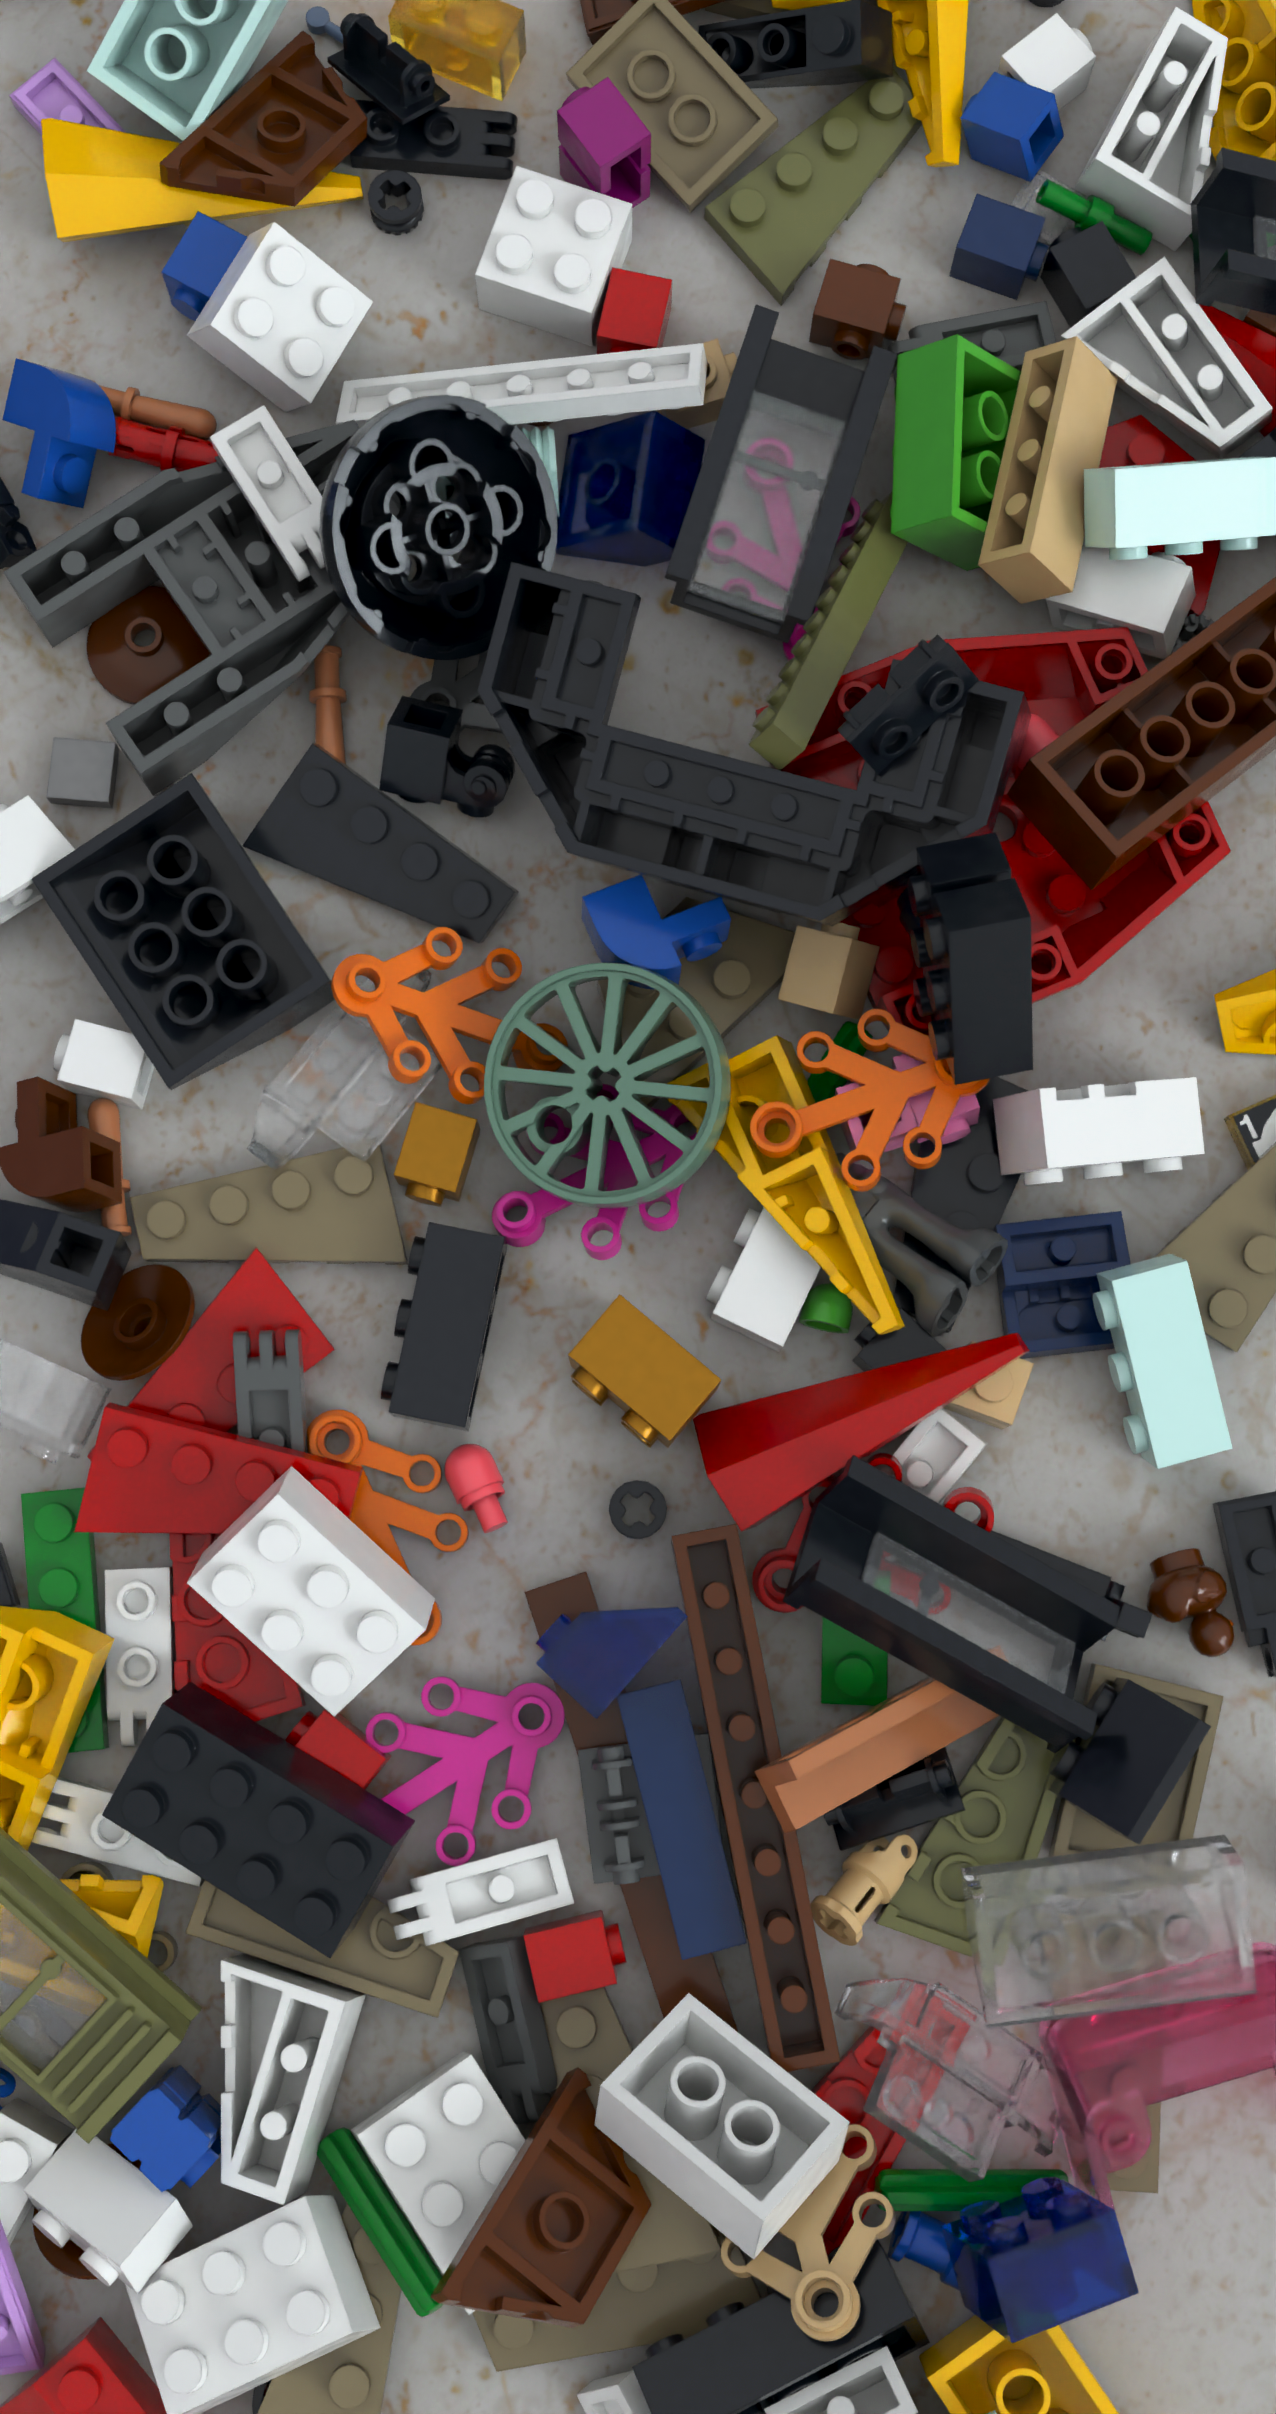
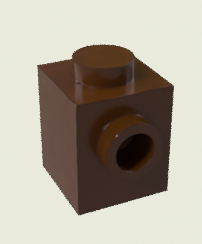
[809,259,907,360]

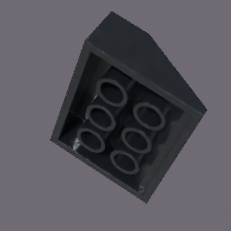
[32,773,335,1090]

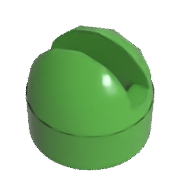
[799,1283,853,1333]

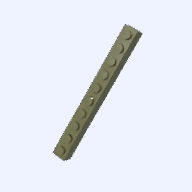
[749,492,908,771]

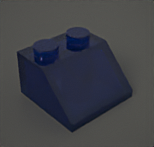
[556,410,705,567]
[536,1607,688,1719]

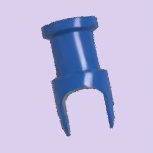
[888,2211,1017,2302]

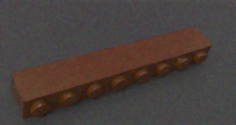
[671,1523,841,2072]

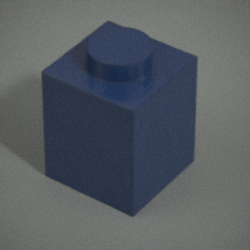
[949,194,1049,300]

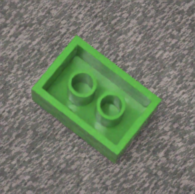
[890,334,1021,571]

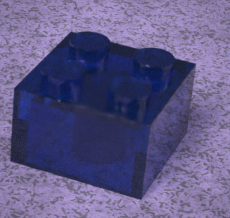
[941,2177,1139,2343]

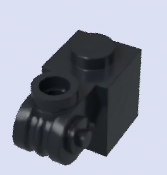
[379,696,515,817]

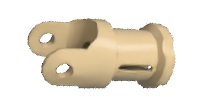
[810,1834,918,1946]

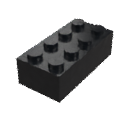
[102,1682,415,1958]

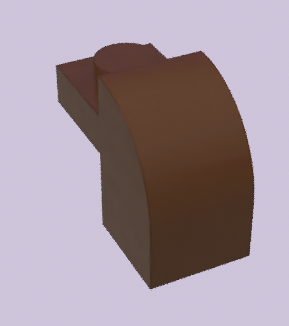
[0,1076,122,1212]

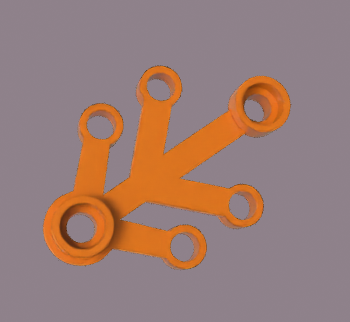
[331,927,568,1105]
[750,1009,991,1192]
[307,1410,469,1646]

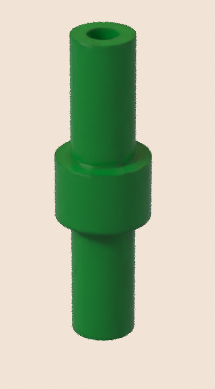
[1036,179,1153,255]

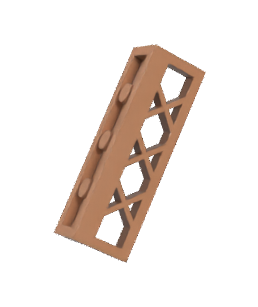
[754,1646,1005,1833]

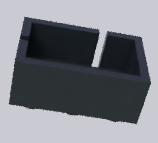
[907,832,1033,1085]

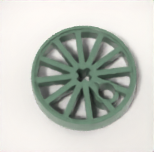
[484,962,731,1209]

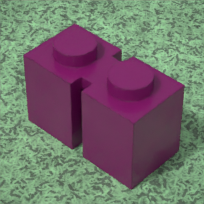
[557,77,651,208]

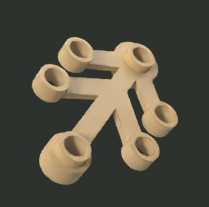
[720,2124,896,2341]

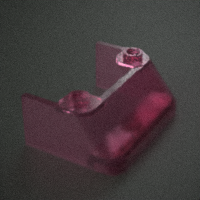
[1039,1942,1276,2243]

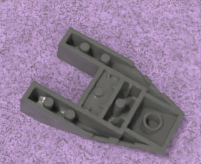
[4,420,401,796]

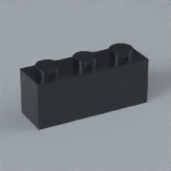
[381,1222,508,1432]

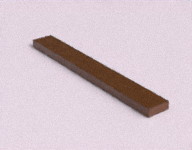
[525,1571,739,2033]

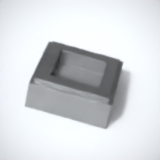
[47,737,119,809]

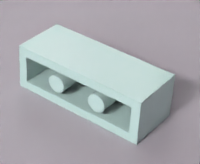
[1084,457,1276,560]
[1093,1254,1233,1469]

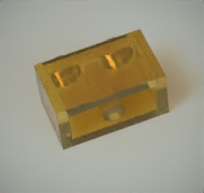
[388,0,527,101]

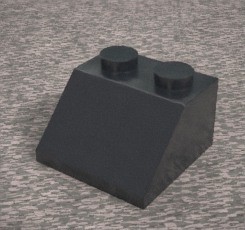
[1048,1677,1211,1845]

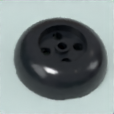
[319,395,558,660]

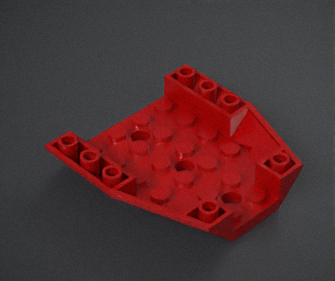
[755,627,1231,1036]

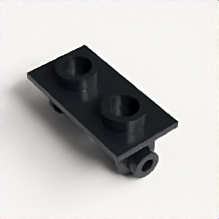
[327,13,450,125]
[837,634,978,774]
[824,1747,965,1851]

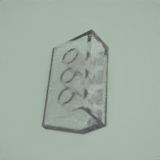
[961,1834,1257,2028]

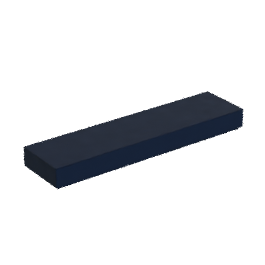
[616,1679,747,1960]

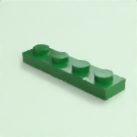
[21,1488,109,1753]

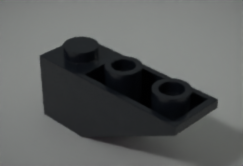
[698,0,893,89]
[0,1199,132,1311]

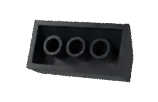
[632,2239,930,2414]

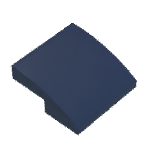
[994,1211,1131,1359]

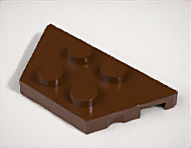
[160,31,367,207]
[430,2067,652,2328]

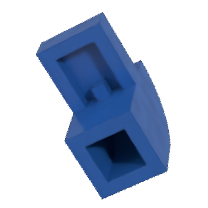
[2,358,116,508]
[581,874,731,989]

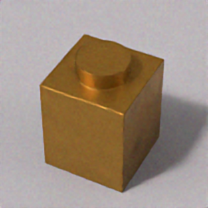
[394,1102,480,1207]

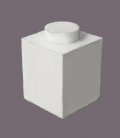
[997,13,1096,111]
[54,1019,155,1110]

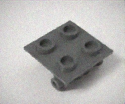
[578,1733,723,1885]

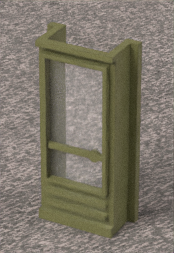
[0,1827,202,2144]

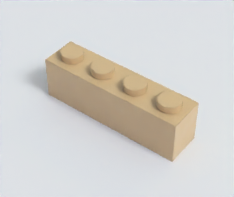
[978,336,1118,604]

